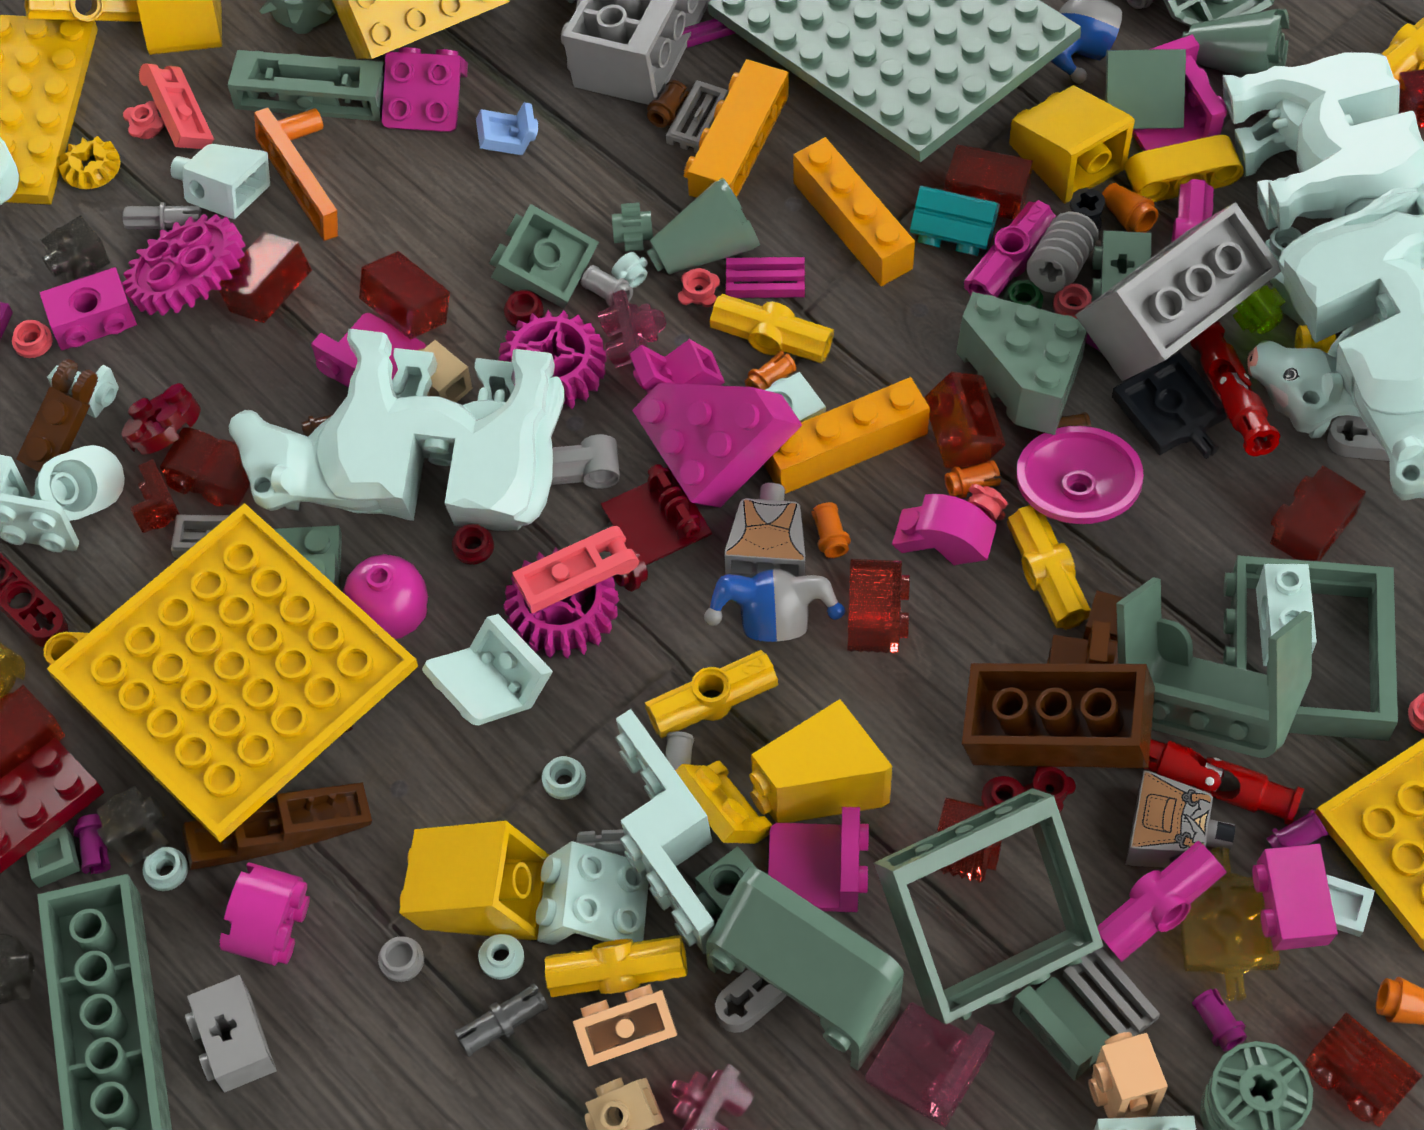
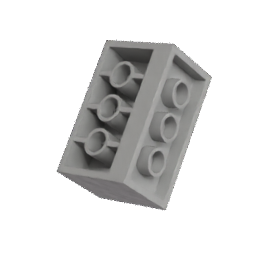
[561,0,711,105]
[1075,202,1281,381]

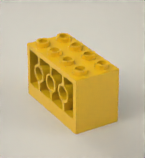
[332,0,510,59]

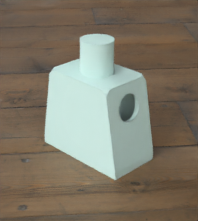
[171,144,270,219]

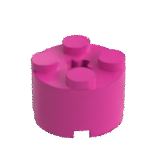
[220,862,310,966]

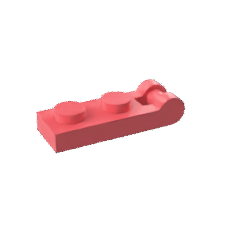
[139,63,214,149]
[512,526,640,614]

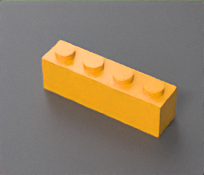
[684,59,789,198]
[793,137,915,287]
[764,377,930,494]

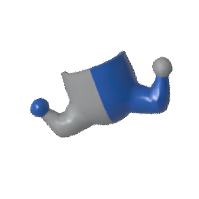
[1051,0,1122,84]
[704,569,845,642]

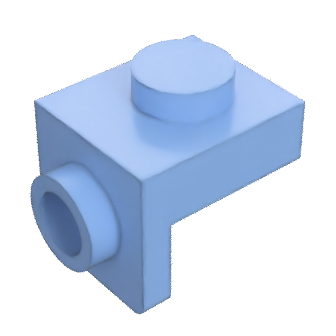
[476,102,538,155]

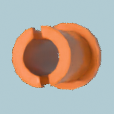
[745,351,796,390]
[945,460,1001,499]
[811,502,851,558]

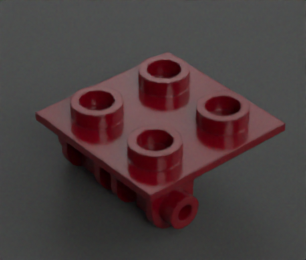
[601,464,712,565]

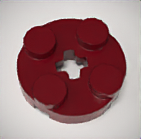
[121,383,201,455]

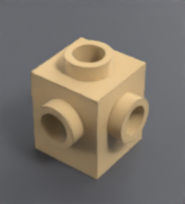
[585,1078,664,1130]

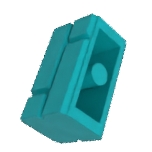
[910,186,1000,256]

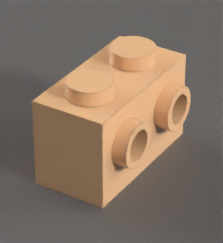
[573,984,678,1067]
[1088,1032,1168,1118]

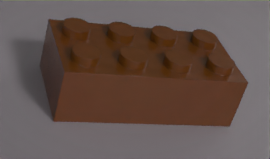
[962,663,1155,768]

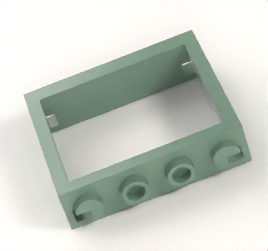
[1223,555,1398,741]
[874,788,1104,1025]

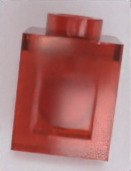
[131,459,180,533]

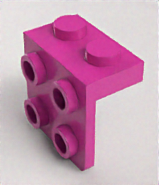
[382,47,468,132]
[1132,55,1227,151]
[311,313,426,387]
[768,807,869,912]

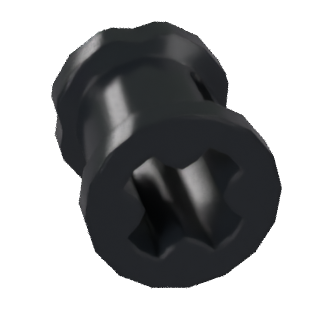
[1070,188,1105,232]

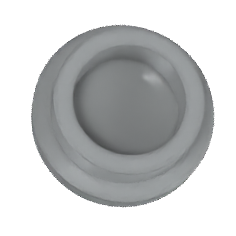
[378,936,424,982]

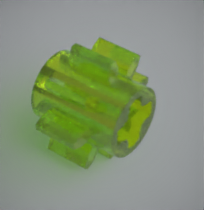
[1233,285,1285,334]

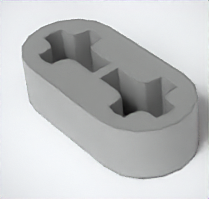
[1327,415,1390,461]
[715,969,787,1033]

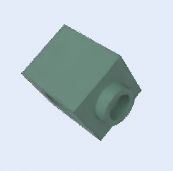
[695,846,756,919]

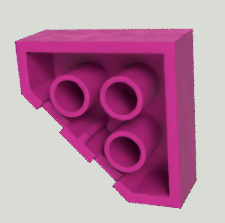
[632,383,802,508]

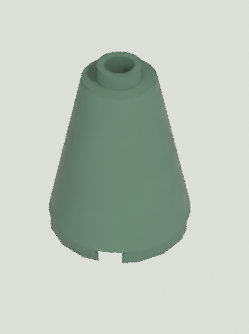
[1182,9,1289,78]
[647,178,760,275]

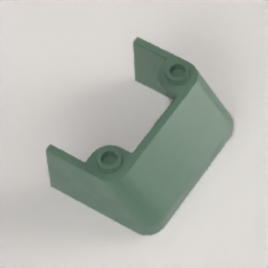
[1116,577,1312,758]
[705,867,904,1071]

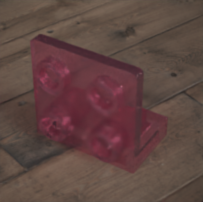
[865,1003,995,1129]

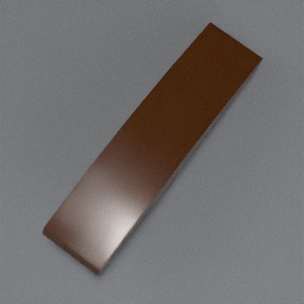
[182,782,372,870]

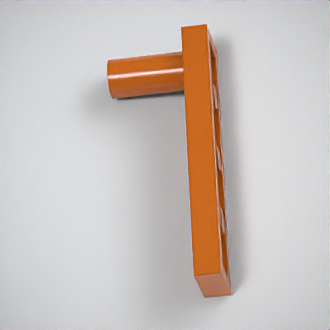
[254,107,338,241]

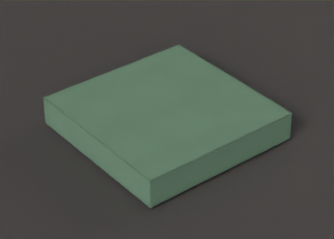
[1105,49,1186,129]

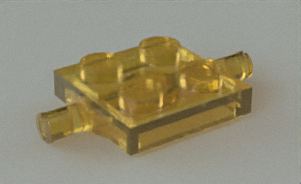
[1180,847,1280,1001]

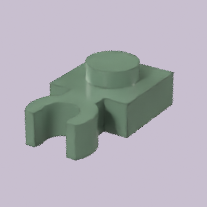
[26,824,80,888]

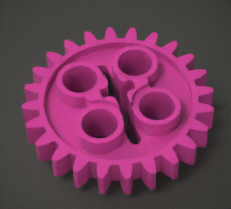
[122,214,245,316]

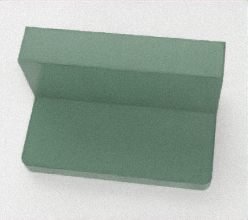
[1012,977,1110,1081]

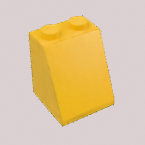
[136,0,222,55]
[1009,85,1135,204]
[749,699,893,823]
[399,821,549,940]

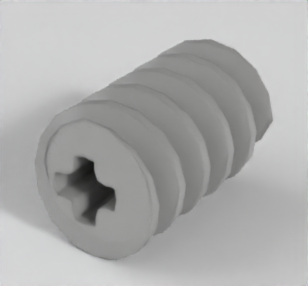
[1027,211,1099,293]

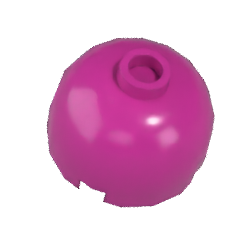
[343,554,428,639]

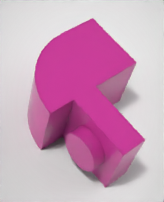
[630,339,725,393]
[892,494,997,565]

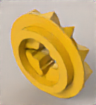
[58,136,121,189]

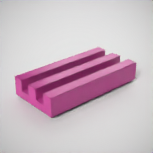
[726,257,805,298]

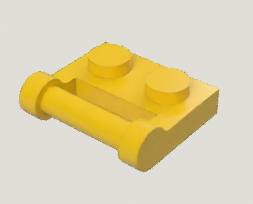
[675,761,772,844]

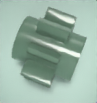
[612,202,653,252]

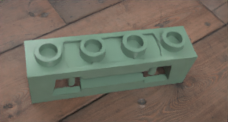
[227,50,385,121]

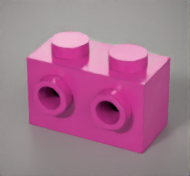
[1252,844,1338,951]

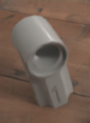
[551,434,620,489]

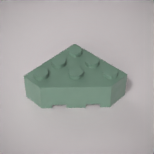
[956,292,1088,435]

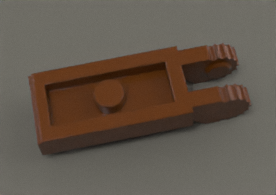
[16,359,98,472]

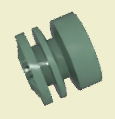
[1200,1041,1313,1130]

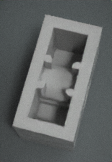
[185,975,277,1093]

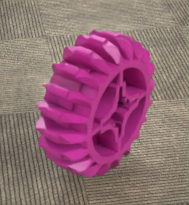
[499,310,607,410]
[504,547,619,659]

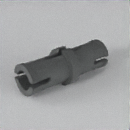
[454,983,549,1057]

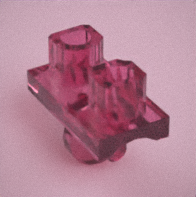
[598,289,667,368]
[670,1064,754,1130]

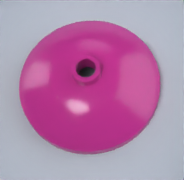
[1016,426,1144,524]

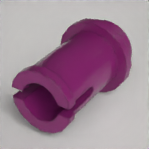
[1266,810,1328,848]
[73,814,111,874]
[1192,988,1247,1051]

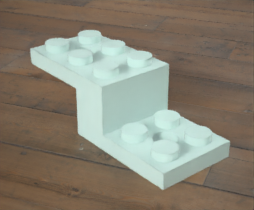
[615,709,715,954]

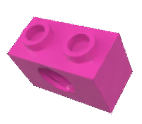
[39,267,137,351]

